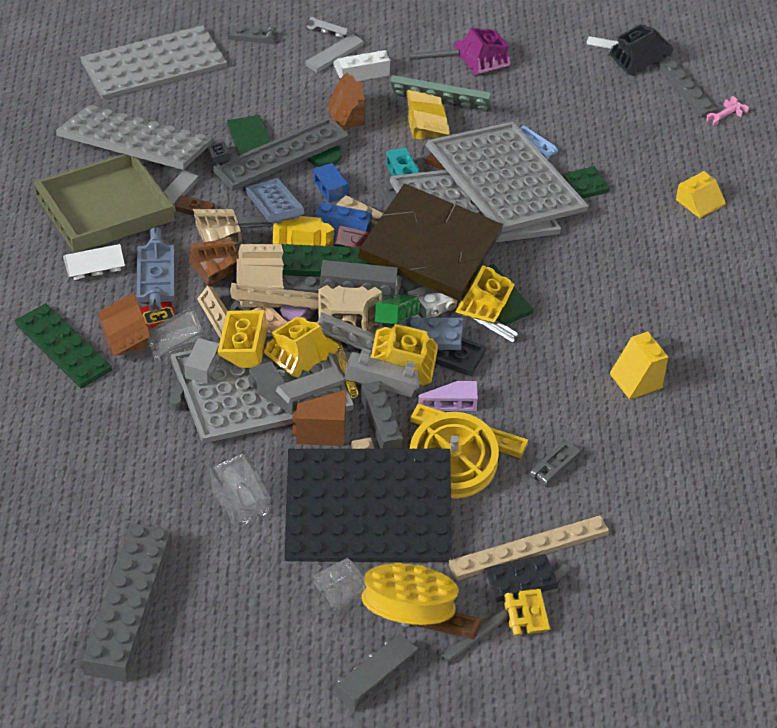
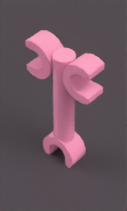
[707,96,749,126]

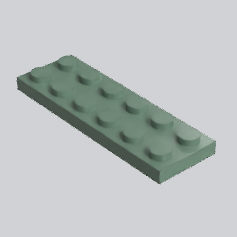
[390,75,492,111]

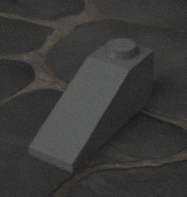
[248,361,296,415]

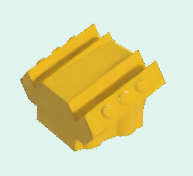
[407,90,450,140]
[273,216,334,246]
[455,265,515,323]
[264,317,339,378]
[371,324,438,386]

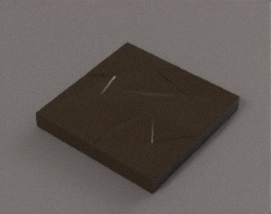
[358,183,503,301]

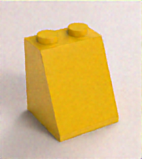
[610,331,668,400]

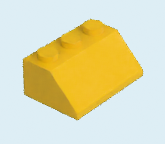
[218,310,269,368]

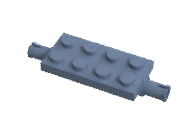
[137,227,174,313]

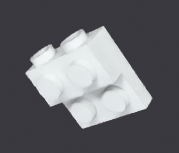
[407,286,458,318]

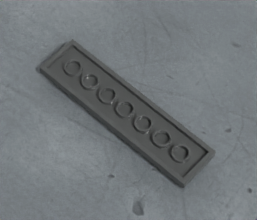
[214,117,349,191]

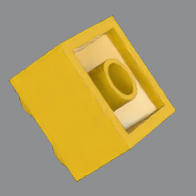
[676,171,726,219]

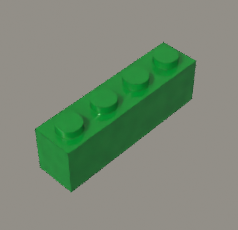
[375,294,421,324]

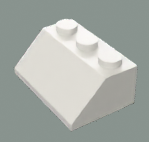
[333,51,390,81]
[63,244,125,280]

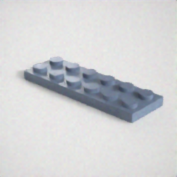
[245,178,304,223]
[347,317,464,350]

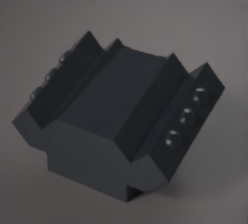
[609,24,674,76]

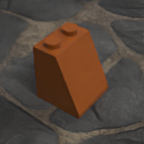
[292,391,346,446]

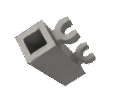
[345,348,420,398]

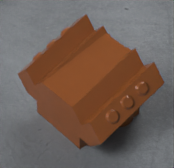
[328,73,365,131]
[189,239,239,286]
[98,293,150,356]

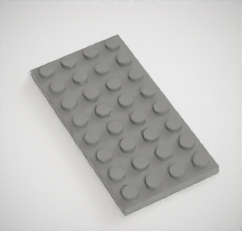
[80,26,227,100]
[56,105,212,170]

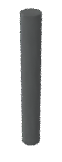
[410,49,459,60]

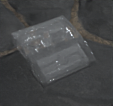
[311,558,366,611]

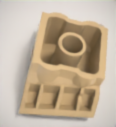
[193,209,242,245]
[237,244,284,307]
[318,285,382,339]

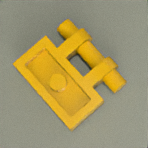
[504,589,550,636]

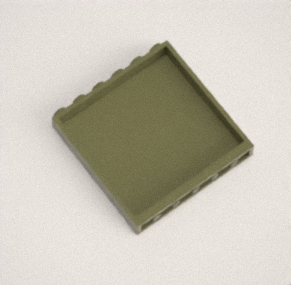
[33,154,176,253]

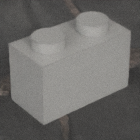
[185,338,222,384]

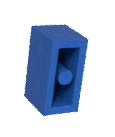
[313,163,349,203]

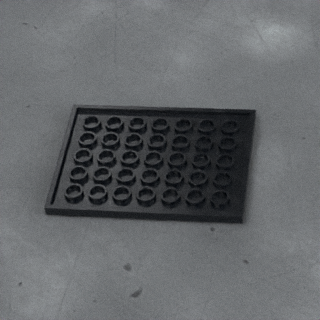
[284,449,452,562]

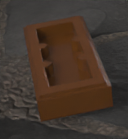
[175,195,215,215]

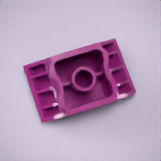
[455,27,510,75]

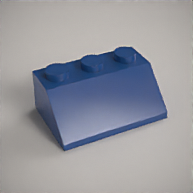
[315,202,372,247]

